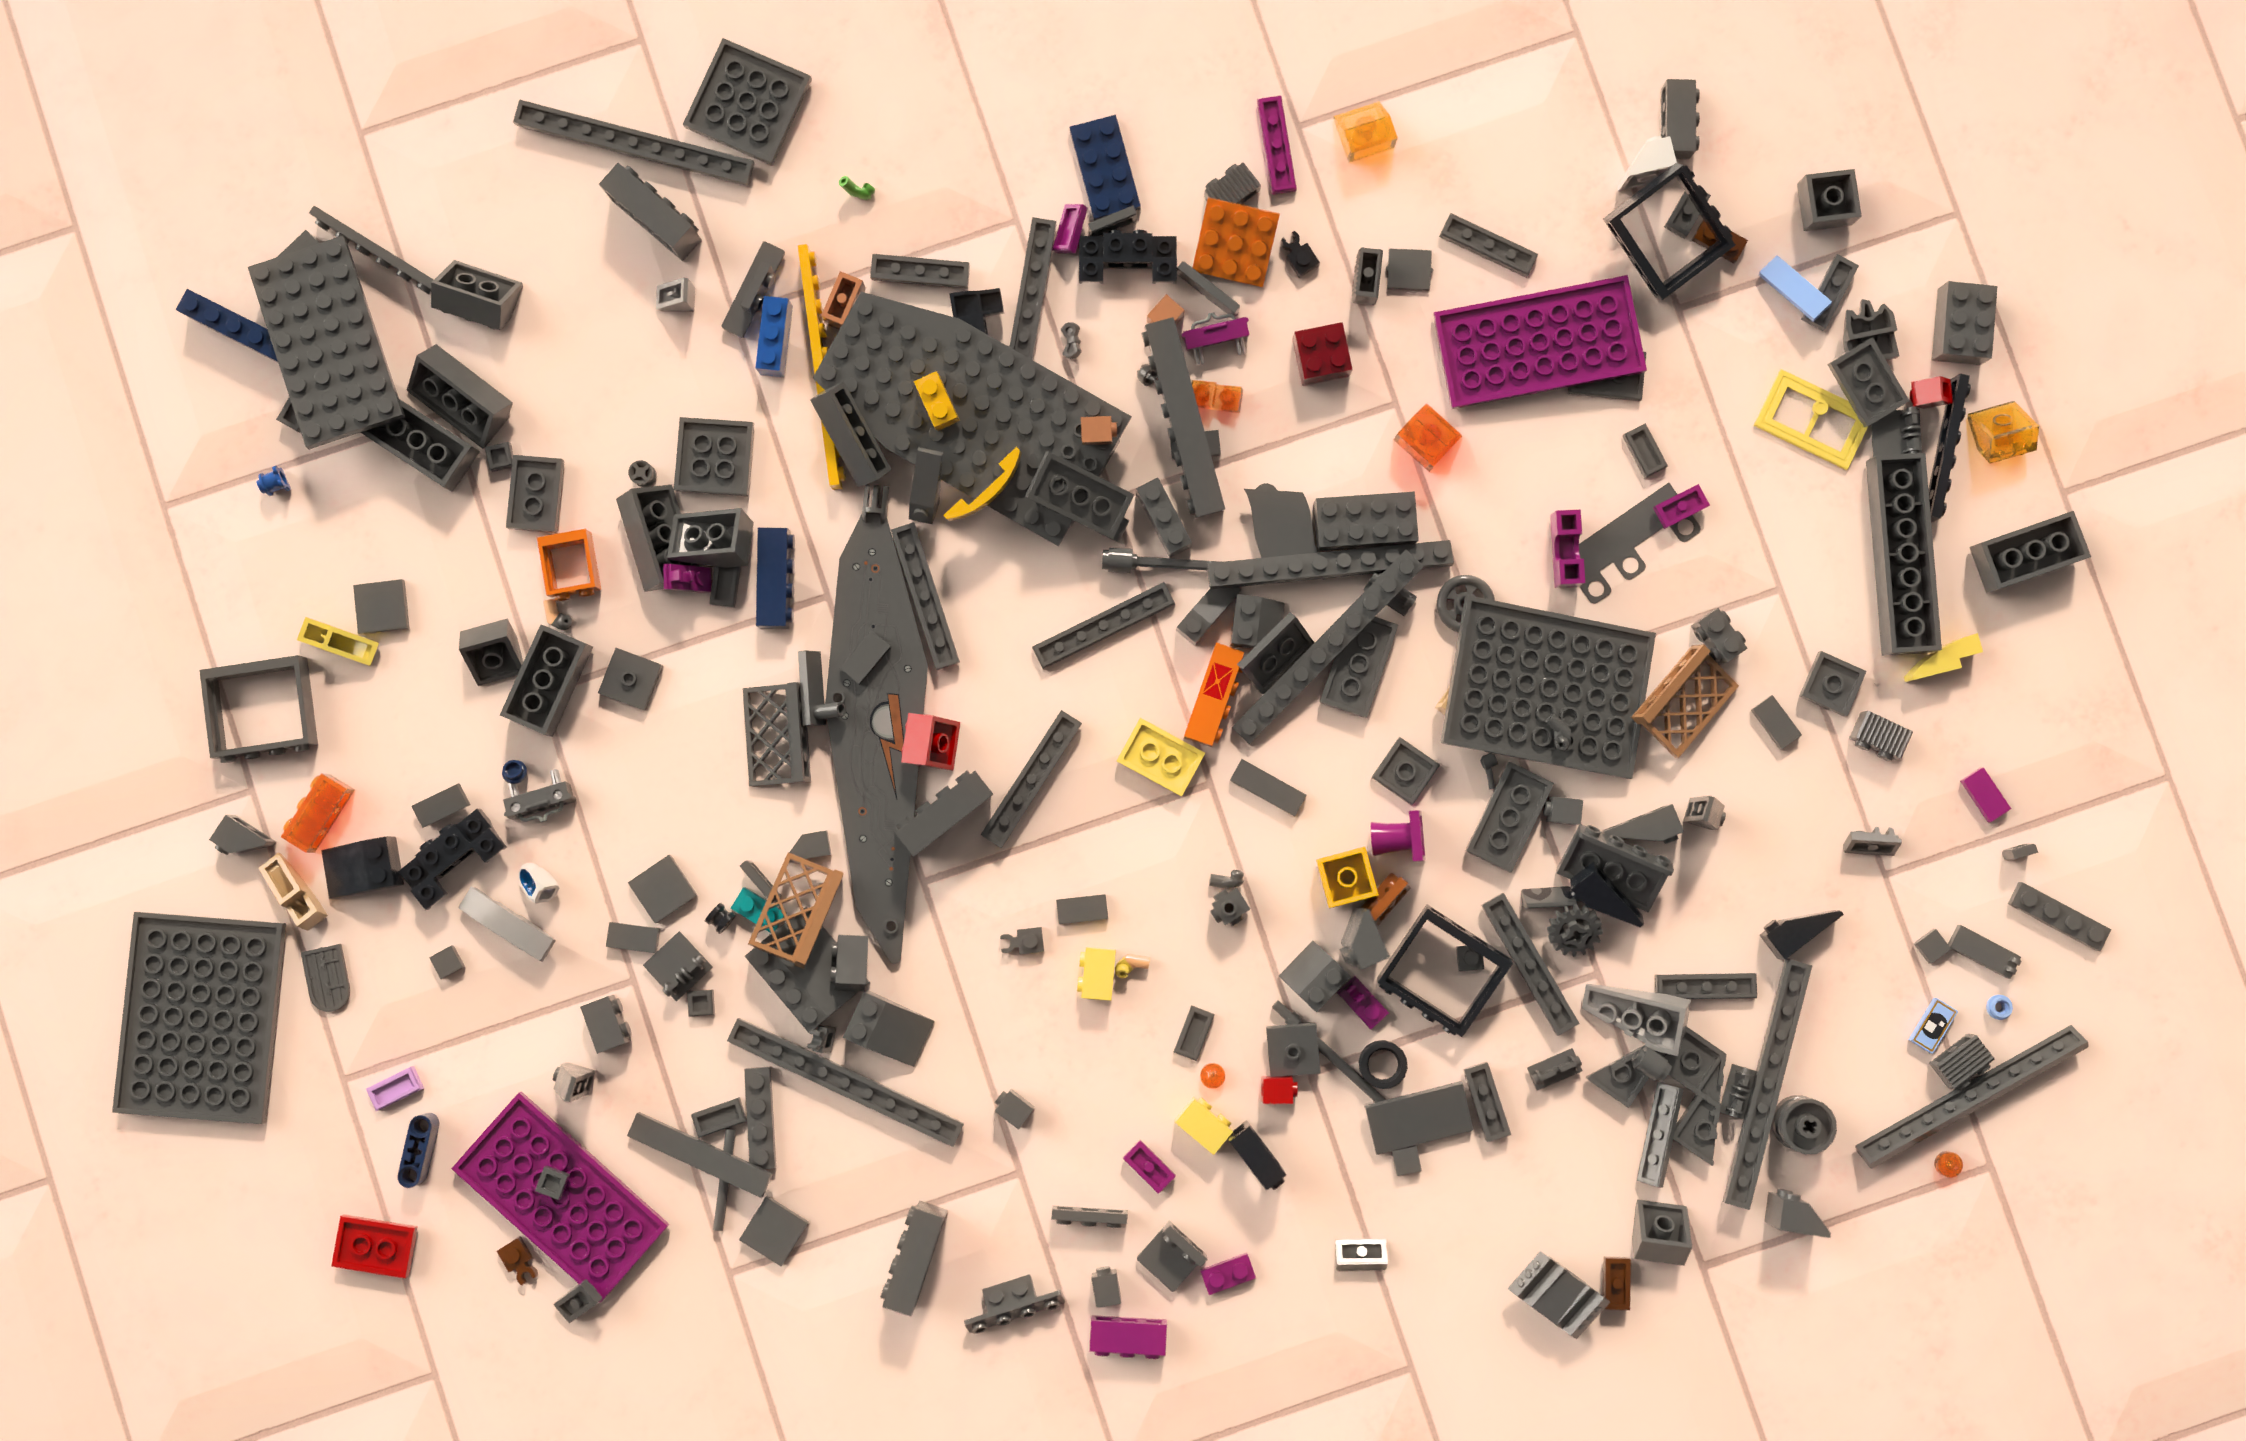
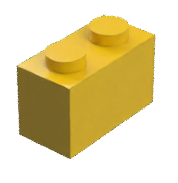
[914,371,960,431]

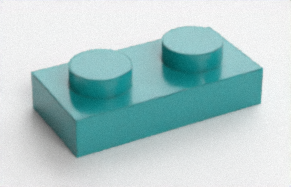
[730,887,787,933]

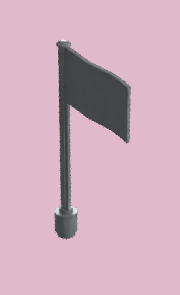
[1102,488,1325,580]

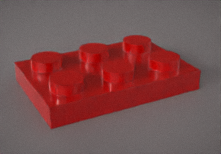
[331,1215,418,1278]

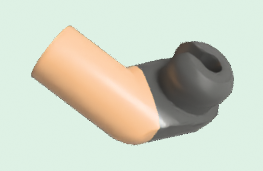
[543,599,572,630]

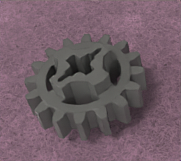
[1547,904,1603,957]

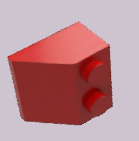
[901,713,960,771]

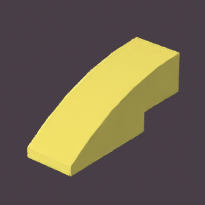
[297,617,379,666]
[1904,633,1983,682]

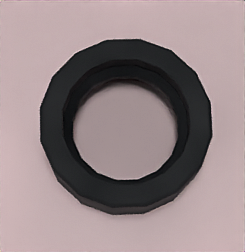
[1358,1040,1408,1089]

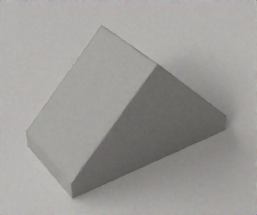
[656,277,695,312]

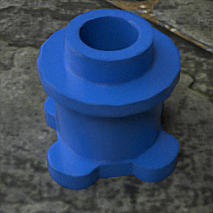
[256,466,291,496]

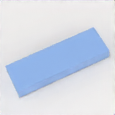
[1759,255,1832,322]

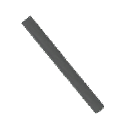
[713,1128,736,1231]

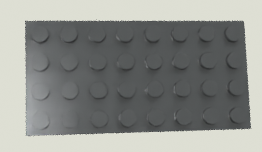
[247,236,405,450]

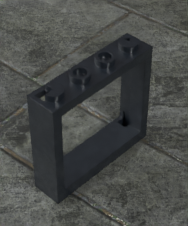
[1603,163,1735,300]
[1377,904,1513,1037]

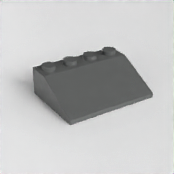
[745,906,870,1033]

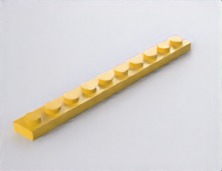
[798,244,845,490]

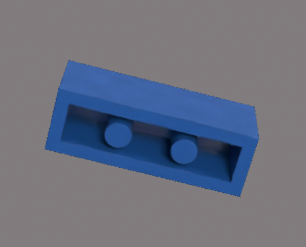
[755,296,793,377]

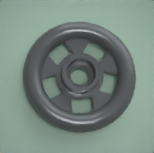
[1436,575,1495,632]

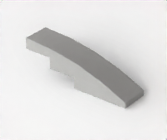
[458,886,556,962]

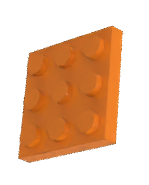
[1192,197,1280,287]

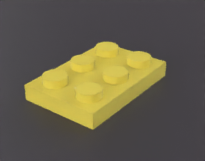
[1117,718,1205,797]

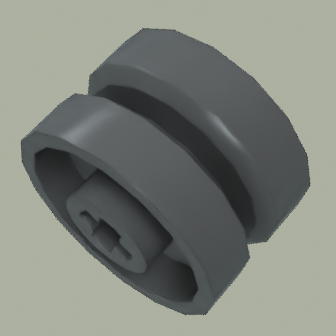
[1771,1095,1837,1154]

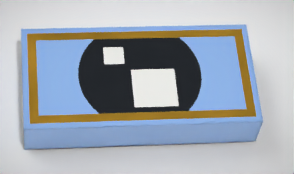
[1908,998,1958,1054]

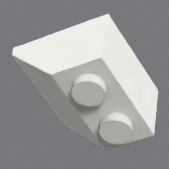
[1617,136,1677,191]

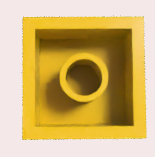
[1316,847,1378,909]

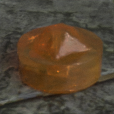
[1200,1063,1225,1089]
[1934,1151,1963,1178]

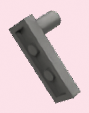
[798,650,846,726]

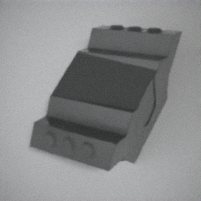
[1507,1251,1610,1339]

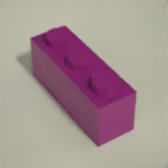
[1089,1315,1167,1359]

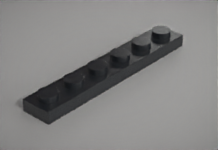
[1929,373,1971,522]

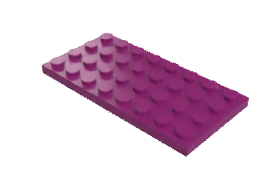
[1433,275,1647,409]
[451,1091,670,1303]

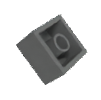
[1797,169,1862,231]

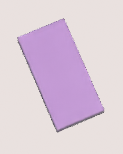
[366,1066,424,1111]

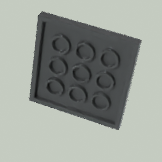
[682,38,812,166]

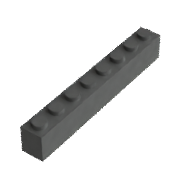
[1141,317,1225,518]

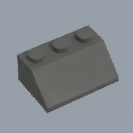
[431,260,523,330]

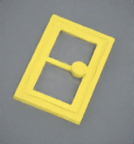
[1753,369,1868,470]

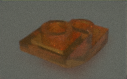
[1192,380,1244,413]

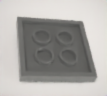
[673,417,755,496]

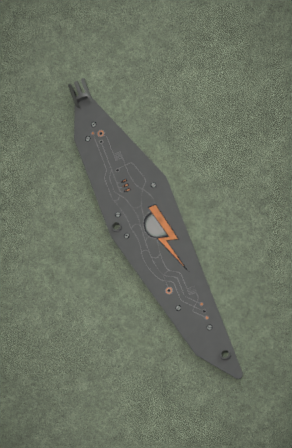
[825,484,928,964]

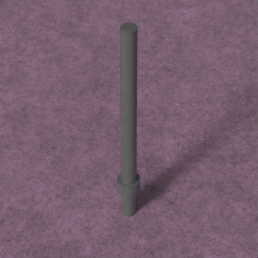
[1272,1000,1387,1103]

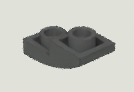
[411,783,471,828]

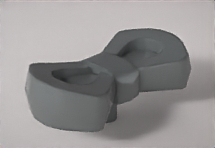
[1061,322,1082,359]

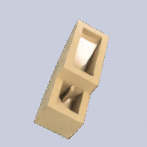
[259,853,328,931]

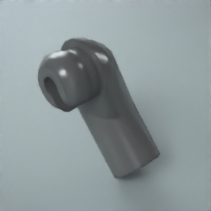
[1545,713,1571,751]
[1209,870,1244,889]

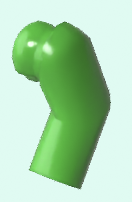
[839,176,875,200]

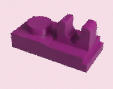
[663,564,711,593]
[1337,975,1389,1030]

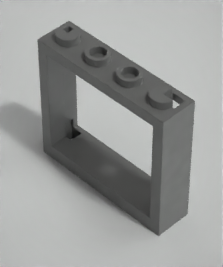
[199,655,318,763]

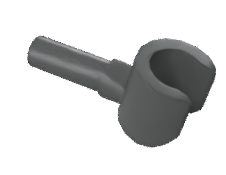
[1480,753,1498,789]

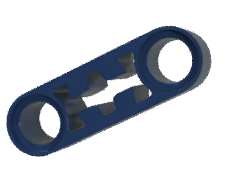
[397,1112,439,1188]

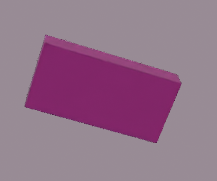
[1052,204,1088,254]
[1960,767,2011,822]

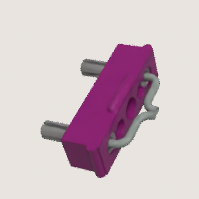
[1181,312,1250,365]

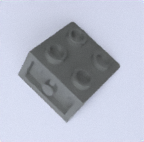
[1137,1220,1208,1292]

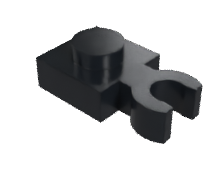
[1281,231,1320,278]

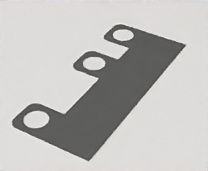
[1579,482,1701,603]

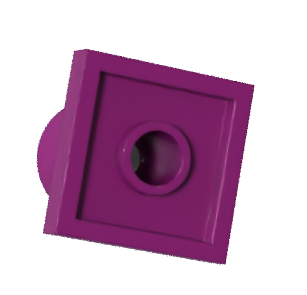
[1370,810,1426,861]

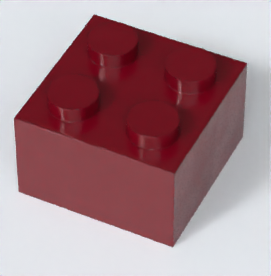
[1292,322,1353,386]

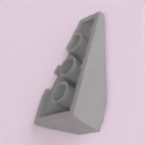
[1582,983,1691,1056]

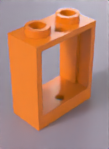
[537,529,601,601]

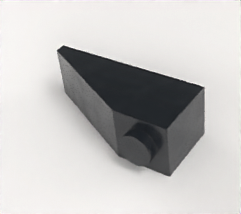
[1570,862,1644,927]
[1759,910,1844,960]

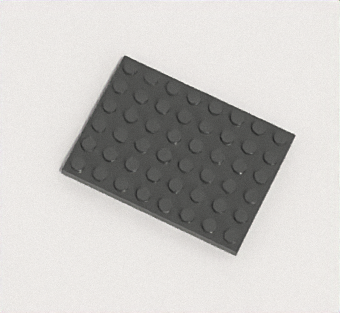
[1440,595,1656,779]
[112,912,286,1124]

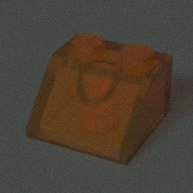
[1393,403,1463,472]

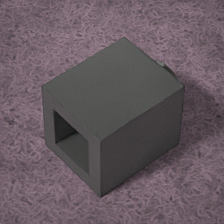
[1543,797,1583,825]
[994,1089,1035,1129]
[1091,1266,1121,1308]

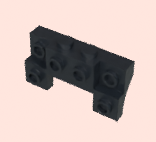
[1079,230,1177,284]
[949,288,1005,335]
[398,809,507,910]

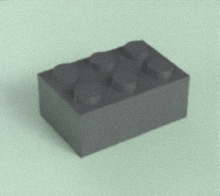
[1932,281,1998,365]

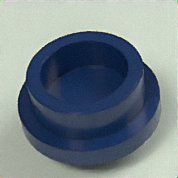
[502,760,528,784]

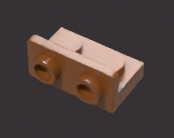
[1360,873,1411,926]

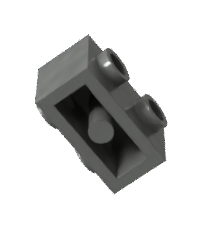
[1691,608,1748,665]

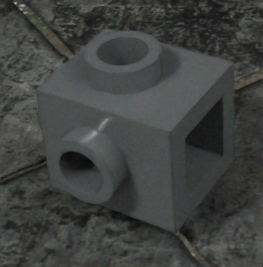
[1210,888,1250,926]

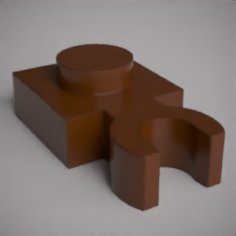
[496,1236,538,1285]

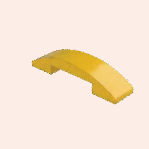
[943,447,1022,521]

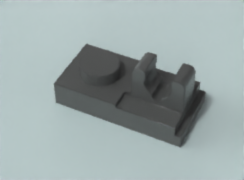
[1843,827,1902,856]

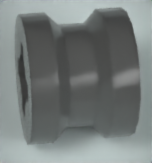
[628,460,657,488]

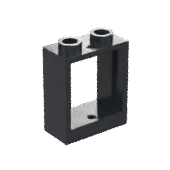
[1228,1120,1287,1191]

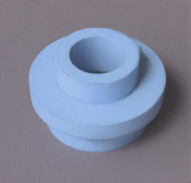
[1986,995,2013,1020]

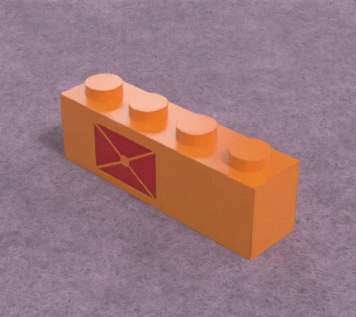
[1183,642,1244,747]

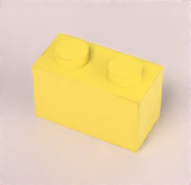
[1077,947,1116,1000]
[1175,1096,1233,1155]

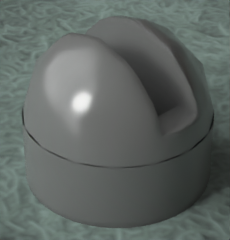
[1137,364,1157,386]

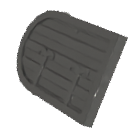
[301,944,350,1012]

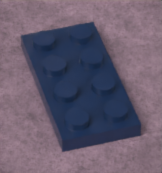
[1069,114,1141,221]

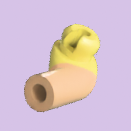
[1115,954,1150,979]

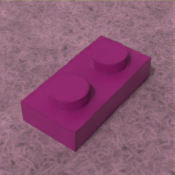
[1653,484,1710,529]
[1123,1139,1176,1194]
[1200,1252,1256,1295]

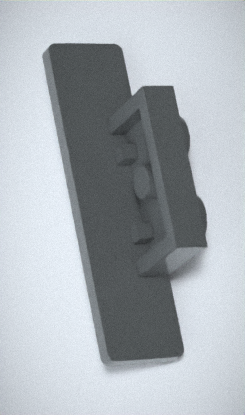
[721,241,785,338]
[964,1274,1065,1334]

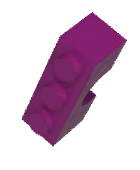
[1550,509,1585,588]

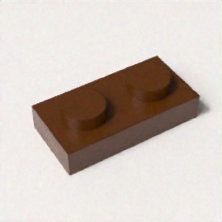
[1691,220,1748,264]
[1603,1256,1631,1310]

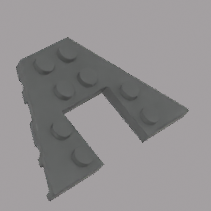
[1586,1026,1727,1166]

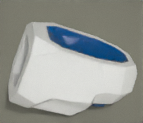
[518,863,560,904]

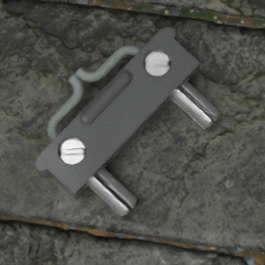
[503,769,577,822]

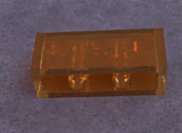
[281,773,355,853]

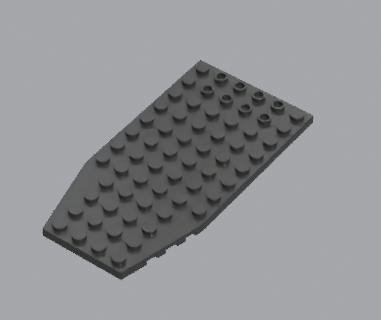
[813,292,1132,547]

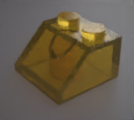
[1333,102,1398,163]
[1967,401,2039,464]

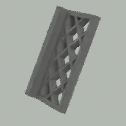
[743,682,811,787]

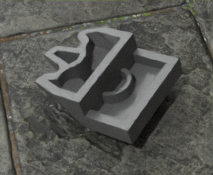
[1843,299,1899,361]

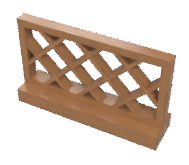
[1631,644,1739,758]
[748,852,844,969]

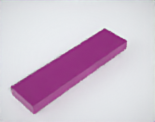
[1257,95,1297,195]

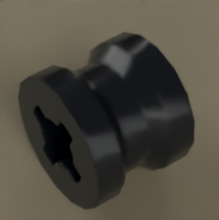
[705,902,736,934]

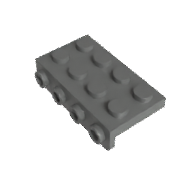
[1556,824,1674,913]

